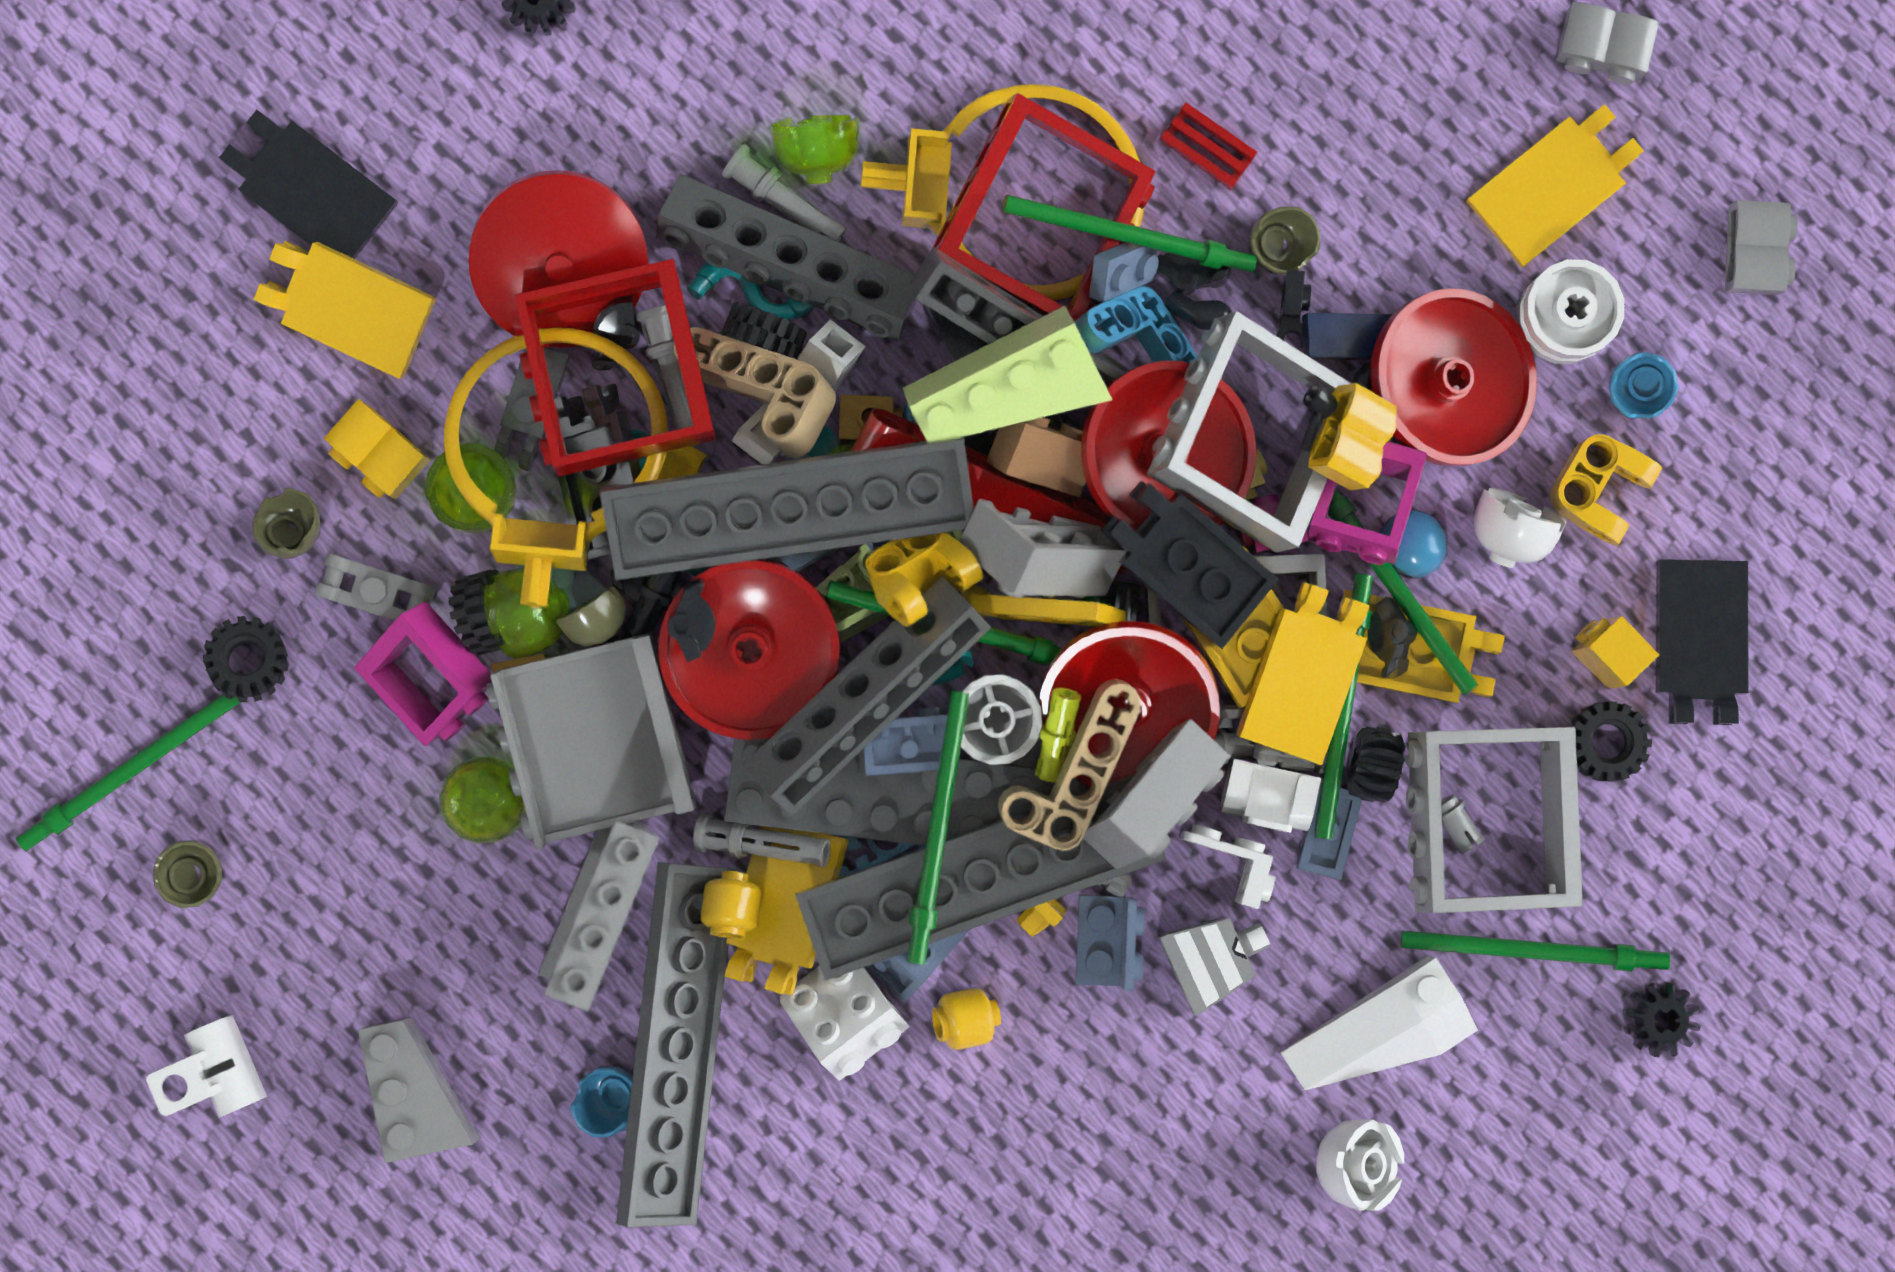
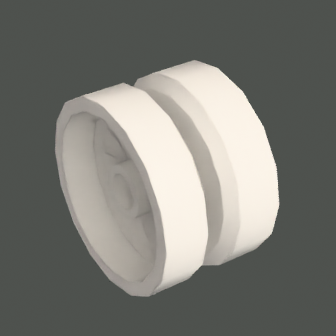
[1517,259,1624,364]

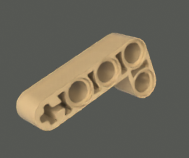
[674,327,836,458]
[998,679,1141,851]

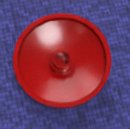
[468,170,648,348]
[1371,288,1537,467]
[1081,361,1257,531]
[658,559,840,740]
[1039,621,1220,787]

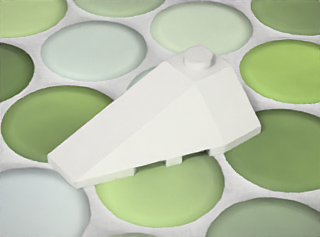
[1280,955,1478,1090]

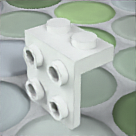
[1179,825,1276,909]
[780,965,910,1081]

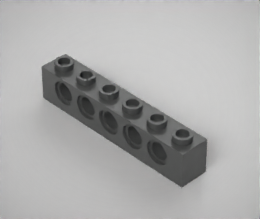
[656,174,917,342]
[909,247,1131,407]
[743,576,991,816]

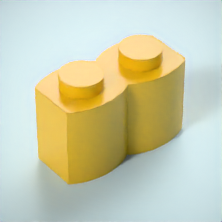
[1308,383,1397,490]
[324,398,431,499]

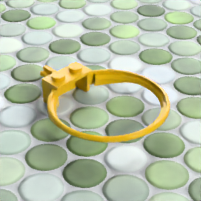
[861,84,1144,301]
[444,328,668,608]

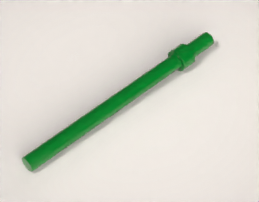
[1002,194,1257,273]
[1327,488,1478,695]
[1314,573,1373,840]
[825,580,1062,666]
[907,691,969,964]
[16,694,241,852]
[1400,930,1670,972]

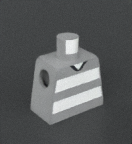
[1157,917,1271,1016]

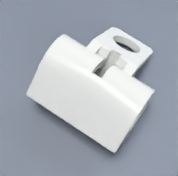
[1220,759,1321,833]
[147,1015,267,1118]

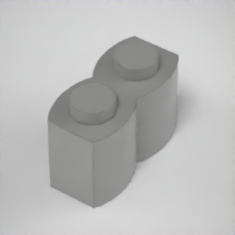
[1556,2,1659,84]
[1725,200,1798,295]

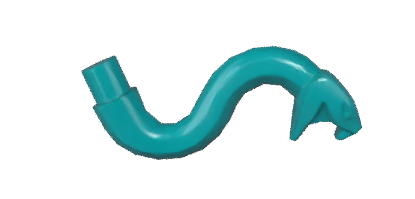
[687,263,815,320]

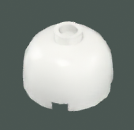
[1473,488,1567,568]
[961,675,1042,765]
[1317,1119,1404,1211]

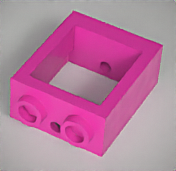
[1309,442,1427,565]
[354,601,492,747]

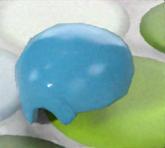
[1608,352,1679,419]
[1380,510,1448,579]
[570,1066,633,1138]

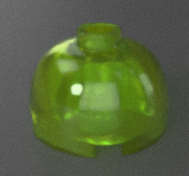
[771,114,860,184]
[424,443,517,534]
[484,568,569,659]
[439,756,526,844]

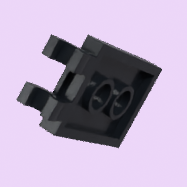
[219,109,399,259]
[555,384,641,562]
[1100,481,1279,649]
[1656,559,1749,725]

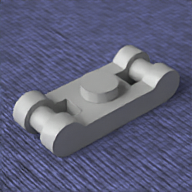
[314,553,436,621]

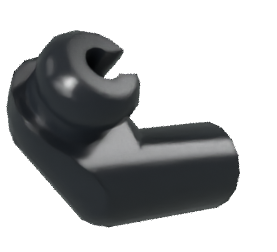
[1165,291,1231,330]

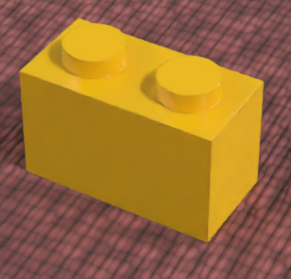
[1571,616,1659,689]

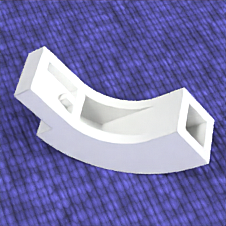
[732,319,865,465]

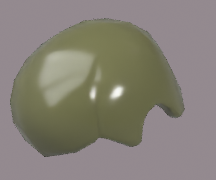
[1249,206,1321,274]
[252,488,320,559]
[556,586,626,646]
[153,840,222,908]

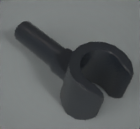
[1300,386,1338,452]

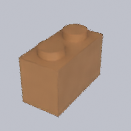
[986,417,1086,497]

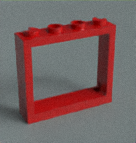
[931,93,1156,322]
[511,259,716,476]

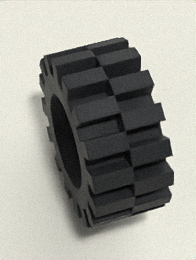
[721,302,807,359]
[449,569,523,655]
[203,616,289,702]
[1571,701,1652,782]

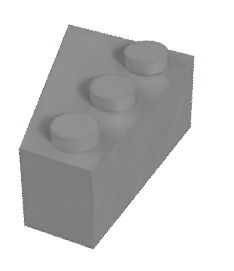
[959,499,1127,598]
[1083,719,1230,869]
[358,1017,481,1163]

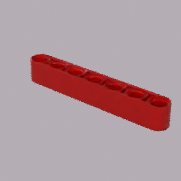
[852,408,1127,574]

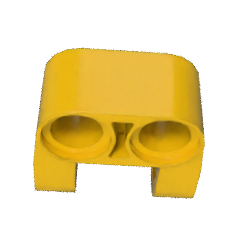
[1550,434,1662,546]
[865,532,983,627]

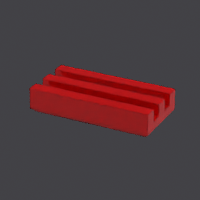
[1160,102,1257,190]

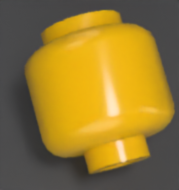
[700,871,762,939]
[932,987,1001,1050]

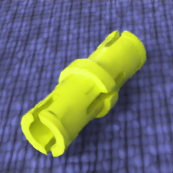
[1035,688,1081,782]

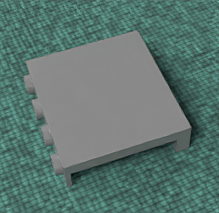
[486,632,697,849]
[538,820,659,1011]

